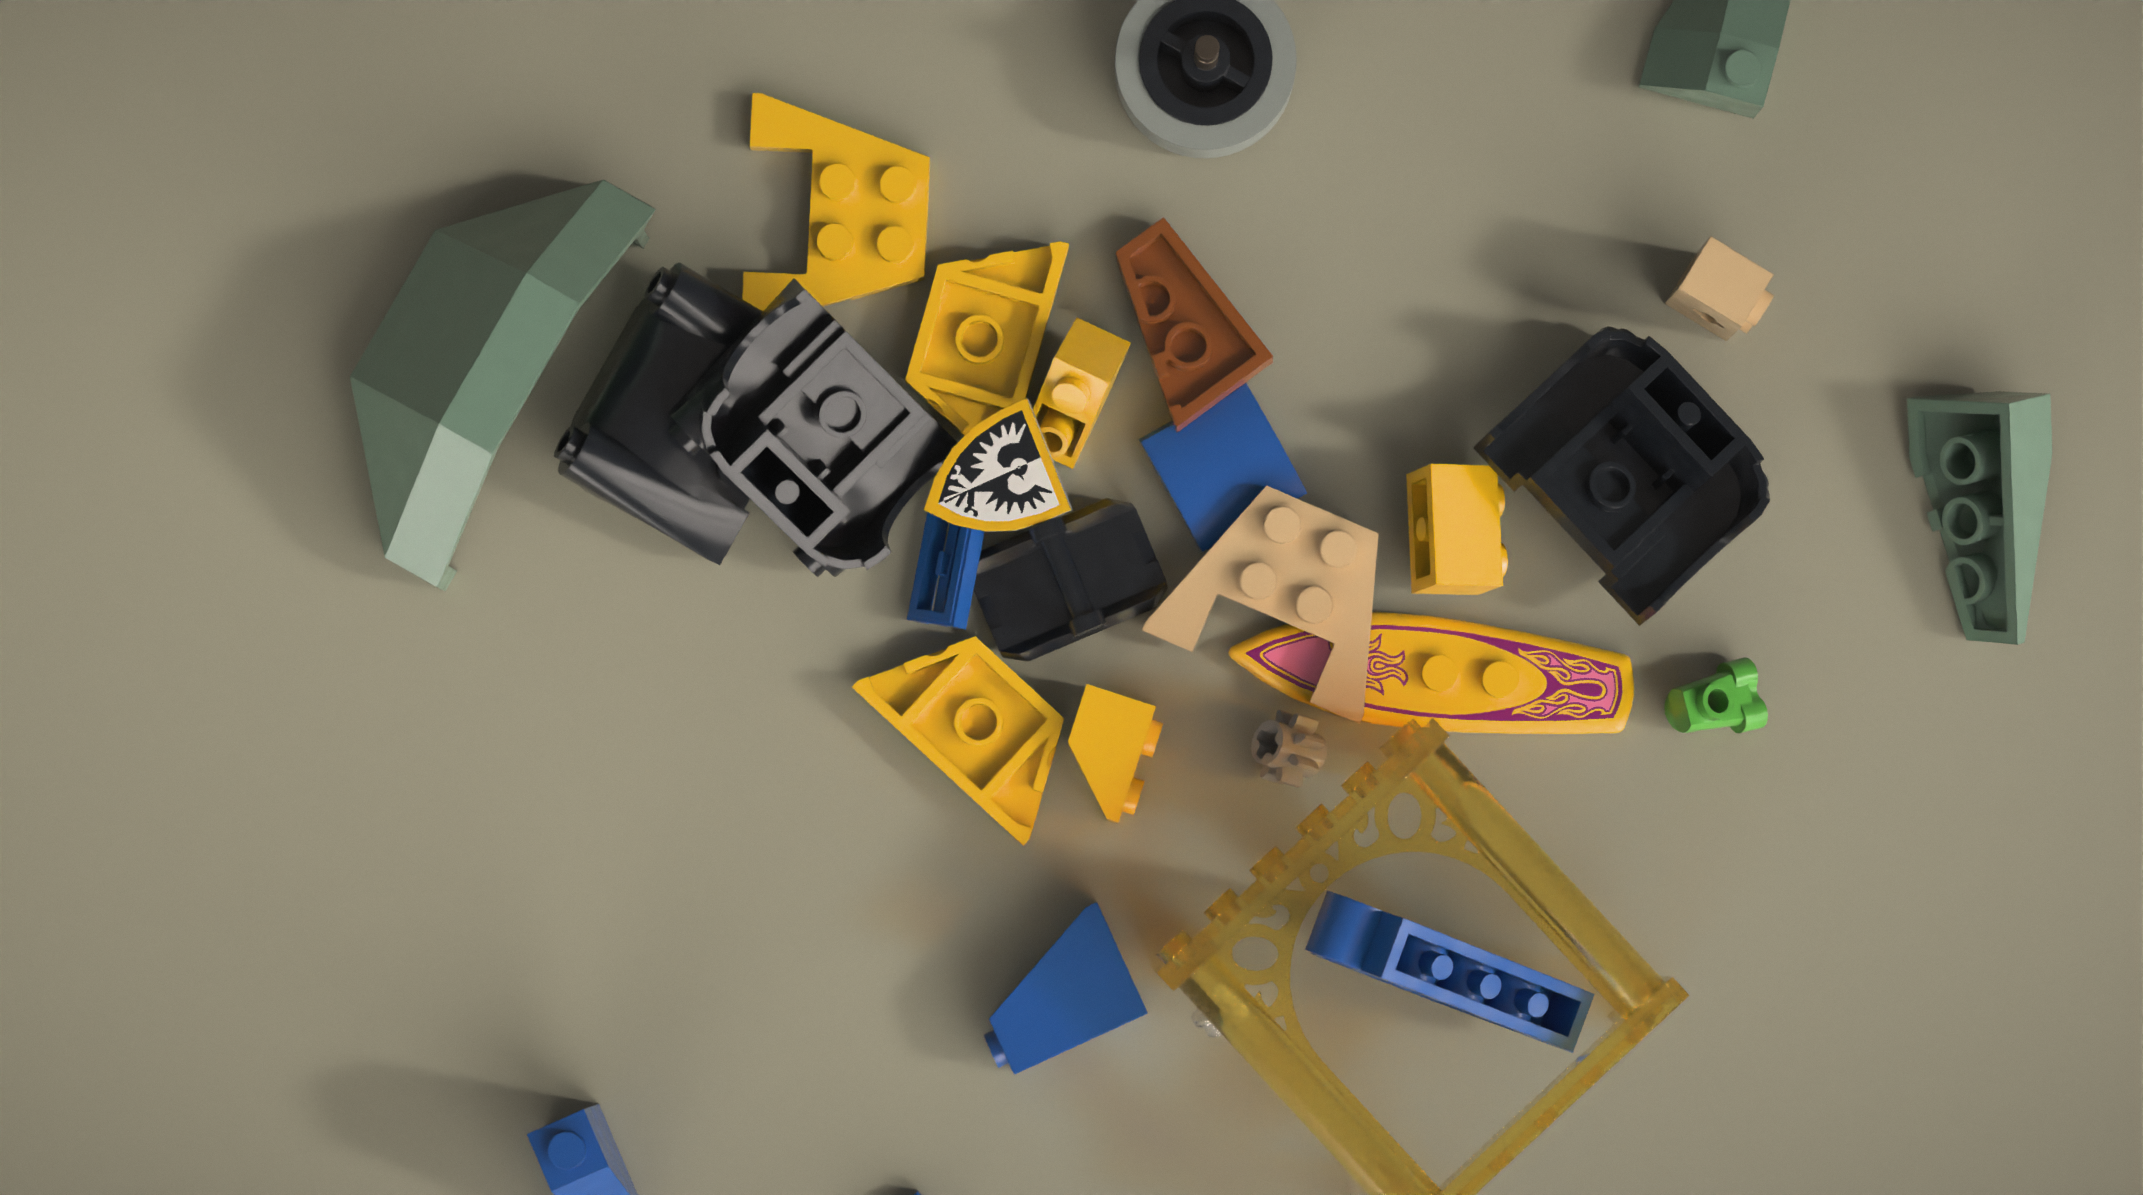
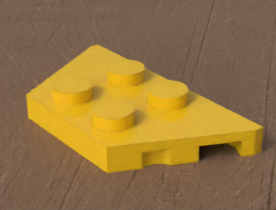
[905,241,1069,436]
[852,636,1065,846]

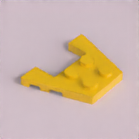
[742,93,930,311]

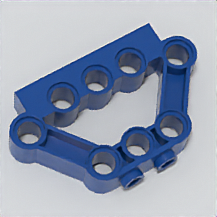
[1305,890,1595,1053]

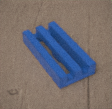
[907,512,985,630]

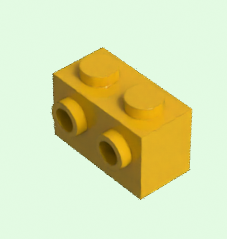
[1406,464,1508,595]

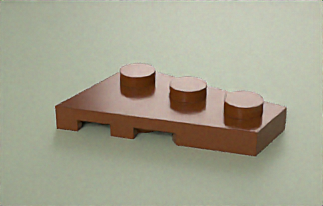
[1116,217,1273,433]

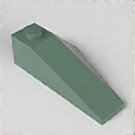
[1638,0,1790,119]
[1907,391,2052,645]

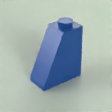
[983,902,1148,1075]
[527,1104,638,1195]

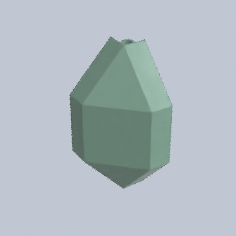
[350,179,656,591]

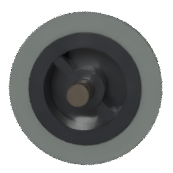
[1115,0,1297,158]

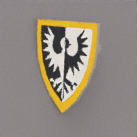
[924,398,1073,532]

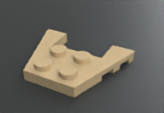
[1142,486,1379,724]

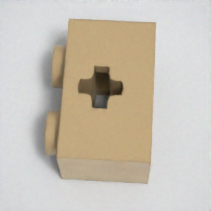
[1665,236,1774,341]

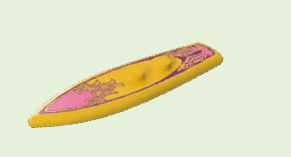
[1228,612,1634,734]

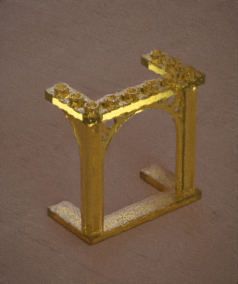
[1154,718,1690,1195]

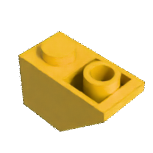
[1033,317,1131,469]
[1068,684,1163,824]

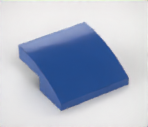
[1139,383,1307,552]

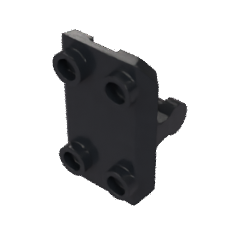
[974,498,1168,661]

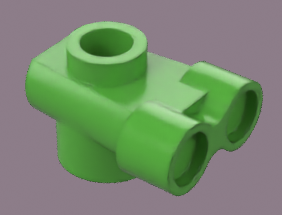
[1664,657,1768,733]

